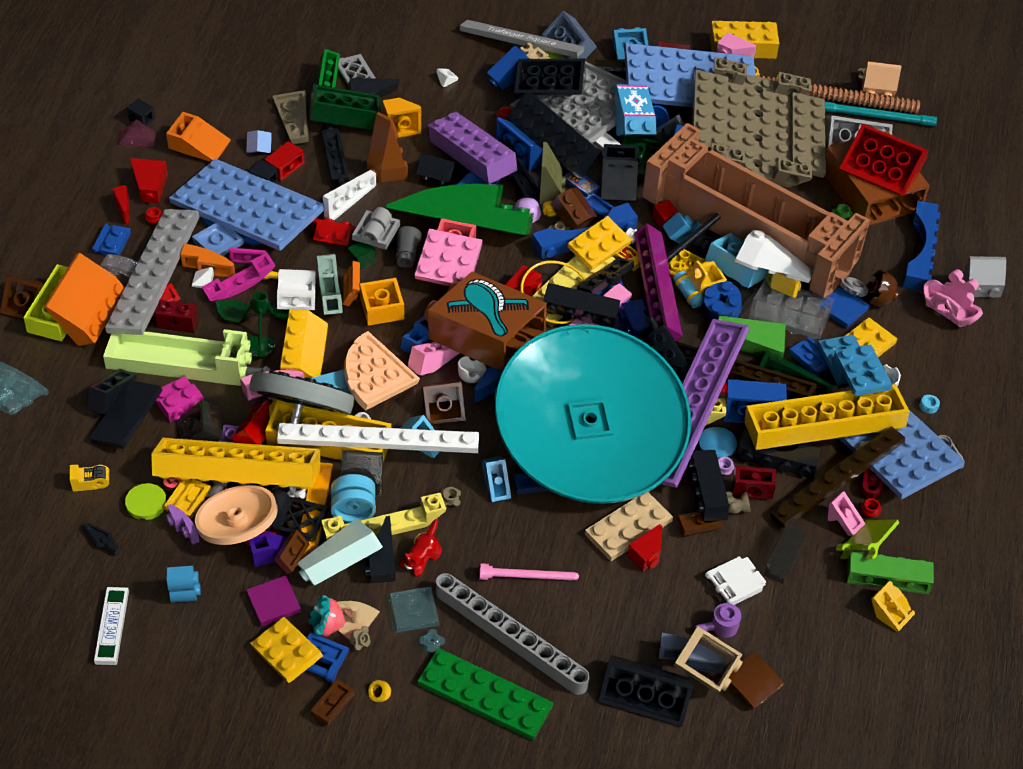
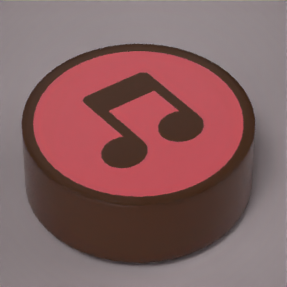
[162,477,181,492]

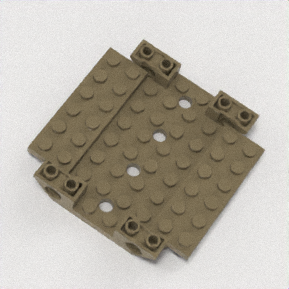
[692,57,826,188]

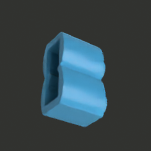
[167,566,201,603]

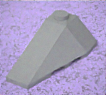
[825,116,893,150]

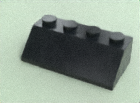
[598,655,696,727]

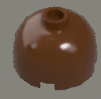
[864,270,899,307]

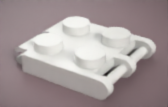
[705,556,766,605]

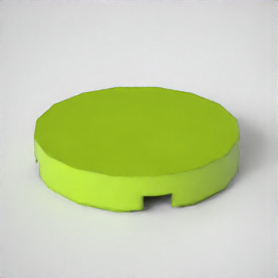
[125,483,167,520]

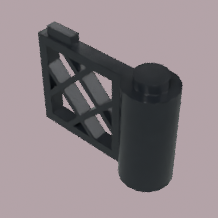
[265,489,329,543]

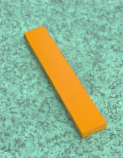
[297,463,333,566]

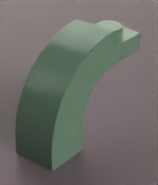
[317,254,343,315]

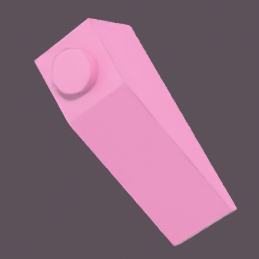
[407,342,459,376]

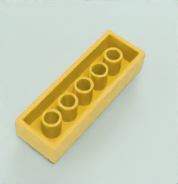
[265,400,392,468]

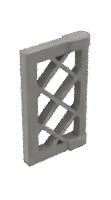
[338,54,375,85]

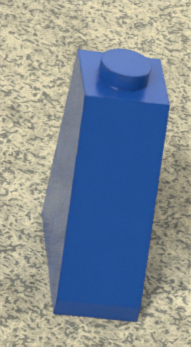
[487,46,528,90]

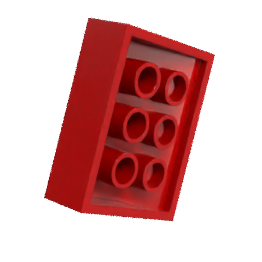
[839,123,927,197]

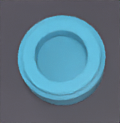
[919,395,940,414]

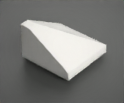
[436,68,458,87]
[192,267,214,288]

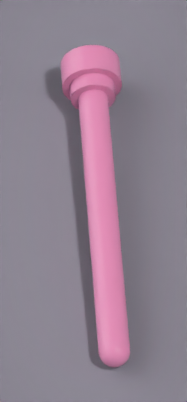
[479,563,579,581]

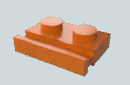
[342,261,360,306]

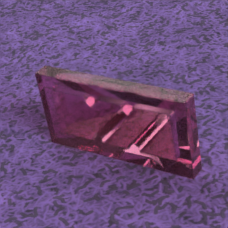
[119,119,156,147]

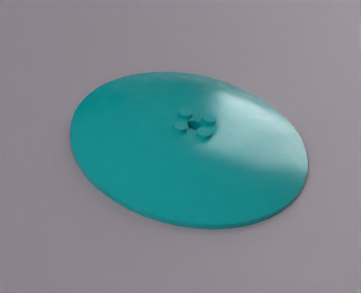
[495,324,691,504]

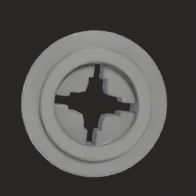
[840,277,868,297]

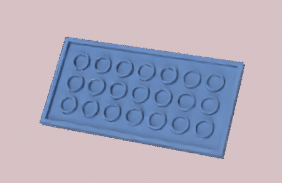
[624,43,758,107]
[169,158,325,251]

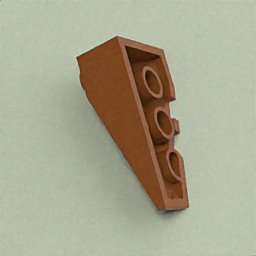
[367,112,408,182]

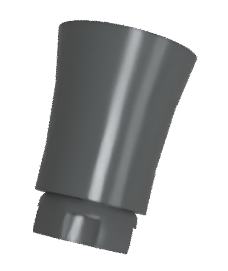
[396,226,422,268]

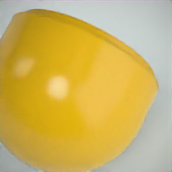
[368,680,391,702]

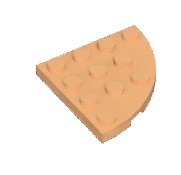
[344,331,420,411]

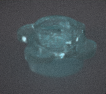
[420,629,445,652]

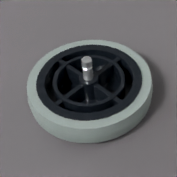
[249,370,354,424]

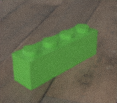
[847,551,934,594]

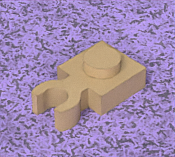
[520,42,549,59]

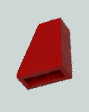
[130,158,168,203]

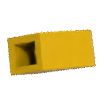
[766,270,801,298]

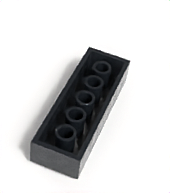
[507,91,603,180]

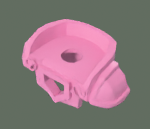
[923,269,983,327]

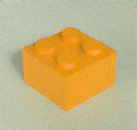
[360,278,404,326]

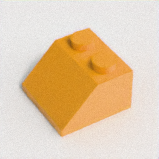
[383,98,421,138]

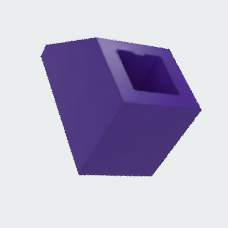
[249,532,287,567]

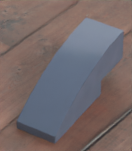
[659,633,725,674]

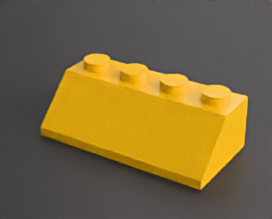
[280,309,328,378]

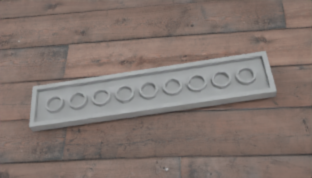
[105,209,200,335]

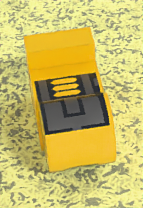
[70,465,109,492]

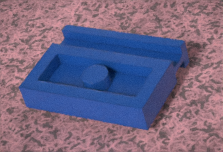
[92,223,131,259]
[789,337,828,375]

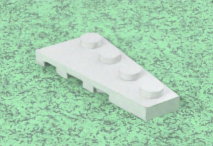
[323,170,376,220]

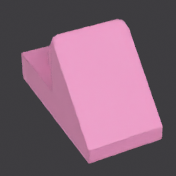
[828,491,865,536]

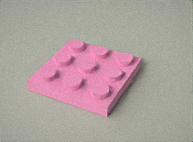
[415,229,483,286]

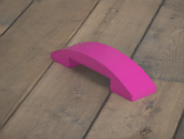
[202,252,275,301]

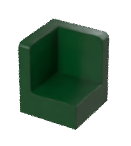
[348,242,376,270]

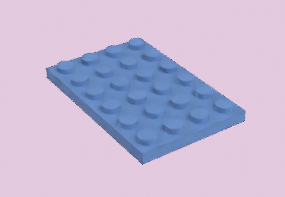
[838,410,965,500]

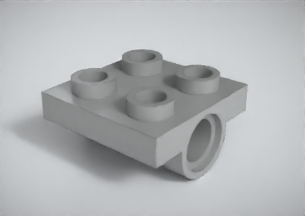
[352,207,400,250]

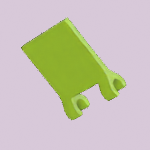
[836,520,899,559]

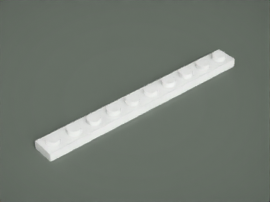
[277,423,479,453]

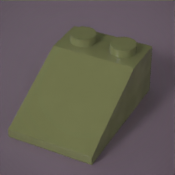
[539,142,566,205]

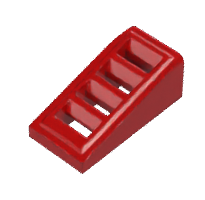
[113,185,130,224]

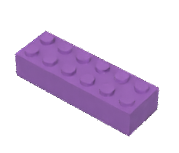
[428,112,517,184]

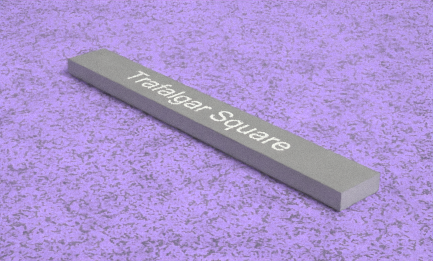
[460,20,584,58]

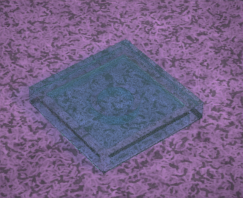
[390,587,439,633]

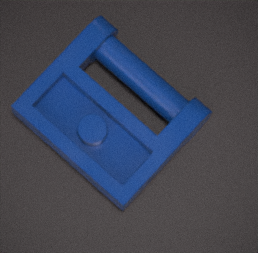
[306,632,349,683]

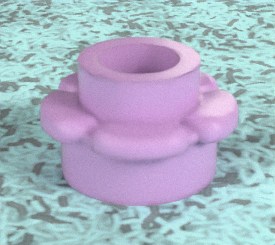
[718,457,734,475]

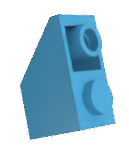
[663,212,701,244]

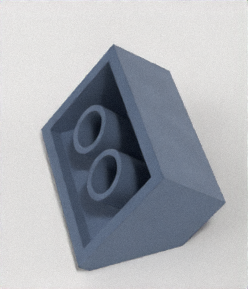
[541,11,597,59]

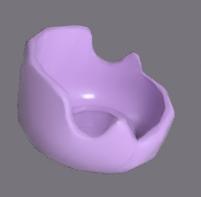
[513,198,541,223]

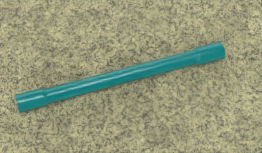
[825,102,937,127]

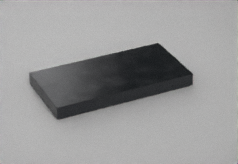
[89,380,163,449]

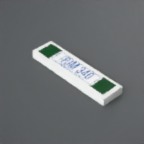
[94,587,129,665]

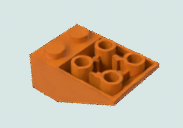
[166,112,231,162]

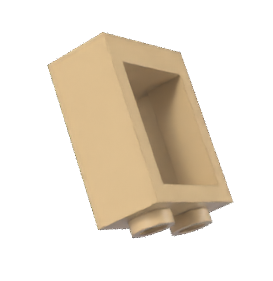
[674,626,743,693]

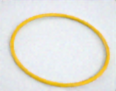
[520,261,586,324]

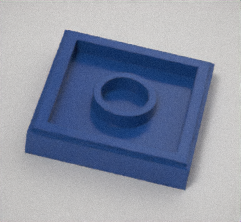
[818,286,870,328]

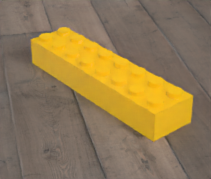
[744,384,910,450]
[151,438,320,489]

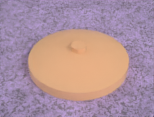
[195,485,278,545]

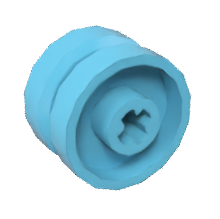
[331,474,376,523]

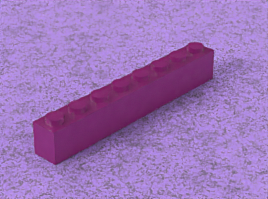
[634,223,683,341]

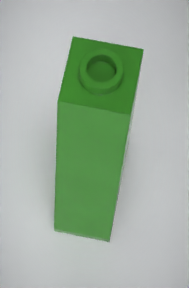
[718,316,786,358]

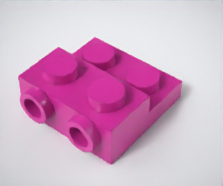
[155,376,205,423]

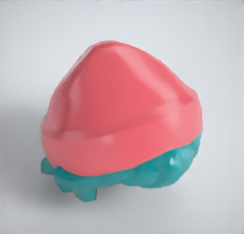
[308,595,345,637]

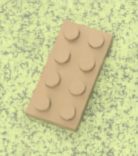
[585,492,673,561]

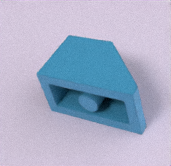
[481,456,511,502]

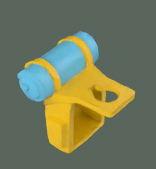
[673,261,727,308]

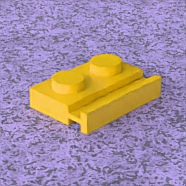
[164,479,211,519]

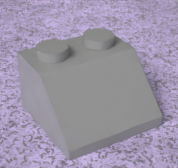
[962,256,1006,298]

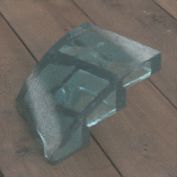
[0,362,49,415]

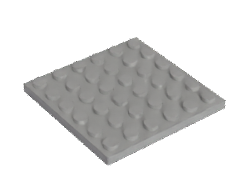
[510,61,627,143]

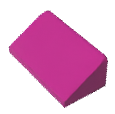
[229,248,266,264]

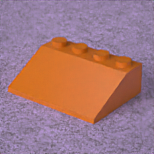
[44,253,125,346]

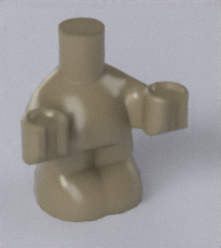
[726,491,751,514]

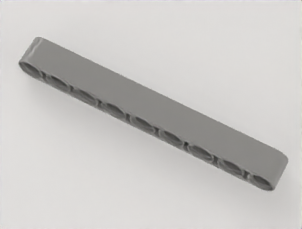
[436,573,589,695]

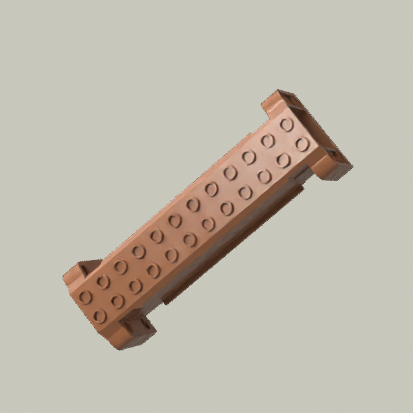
[642,123,870,298]

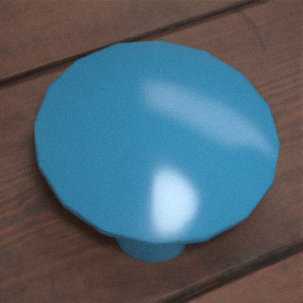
[698,427,737,458]

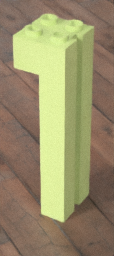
[103,329,252,386]

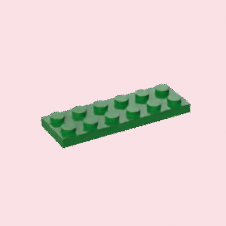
[418,648,553,741]

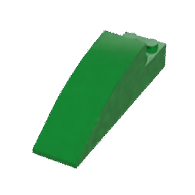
[386,184,534,235]

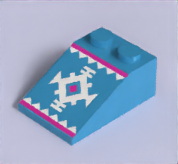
[615,84,656,136]

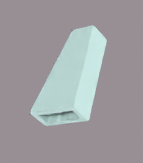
[298,518,383,586]

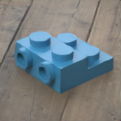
[612,27,648,62]

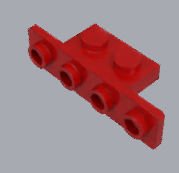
[309,217,357,248]

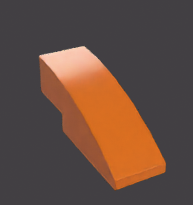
[181,244,235,278]

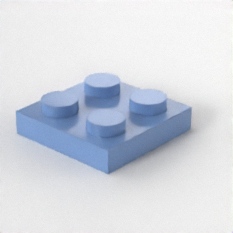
[192,222,244,256]

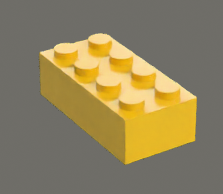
[710,21,779,59]

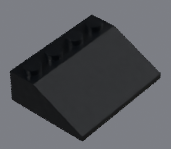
[514,58,586,95]

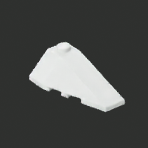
[735,230,814,283]

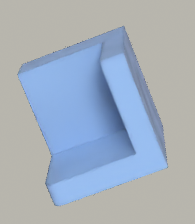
[246,130,271,153]

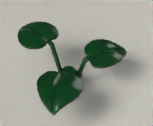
[216,291,290,357]

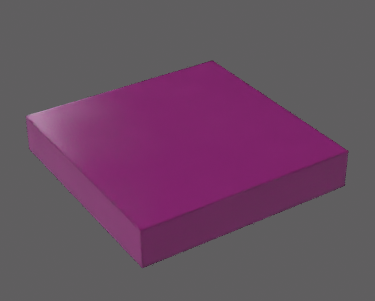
[246,576,301,627]

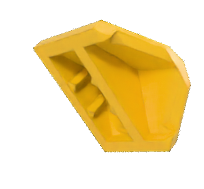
[871,581,915,632]

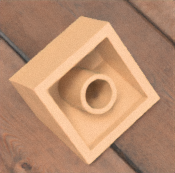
[861,62,901,97]

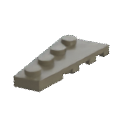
[273,90,309,144]

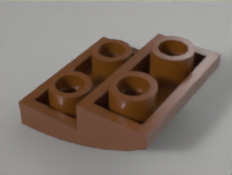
[721,652,784,710]

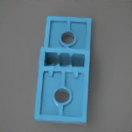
[818,335,892,396]

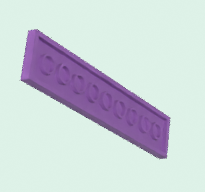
[661,319,749,488]

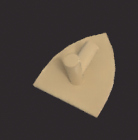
[337,601,380,640]

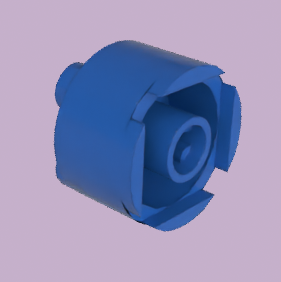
[704,281,742,321]

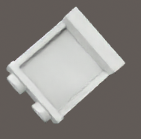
[277,269,316,310]

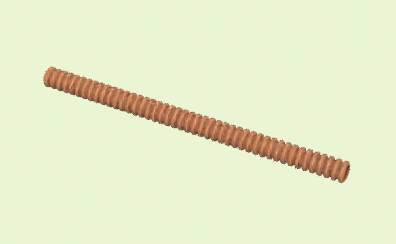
[756,75,920,115]

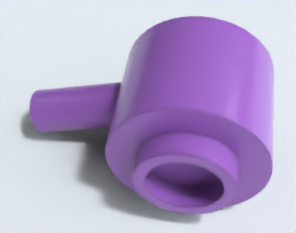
[695,603,741,638]

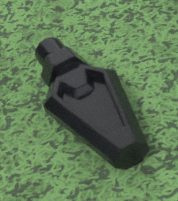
[83,523,121,555]

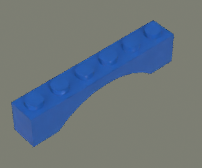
[903,201,941,292]
[532,203,638,260]

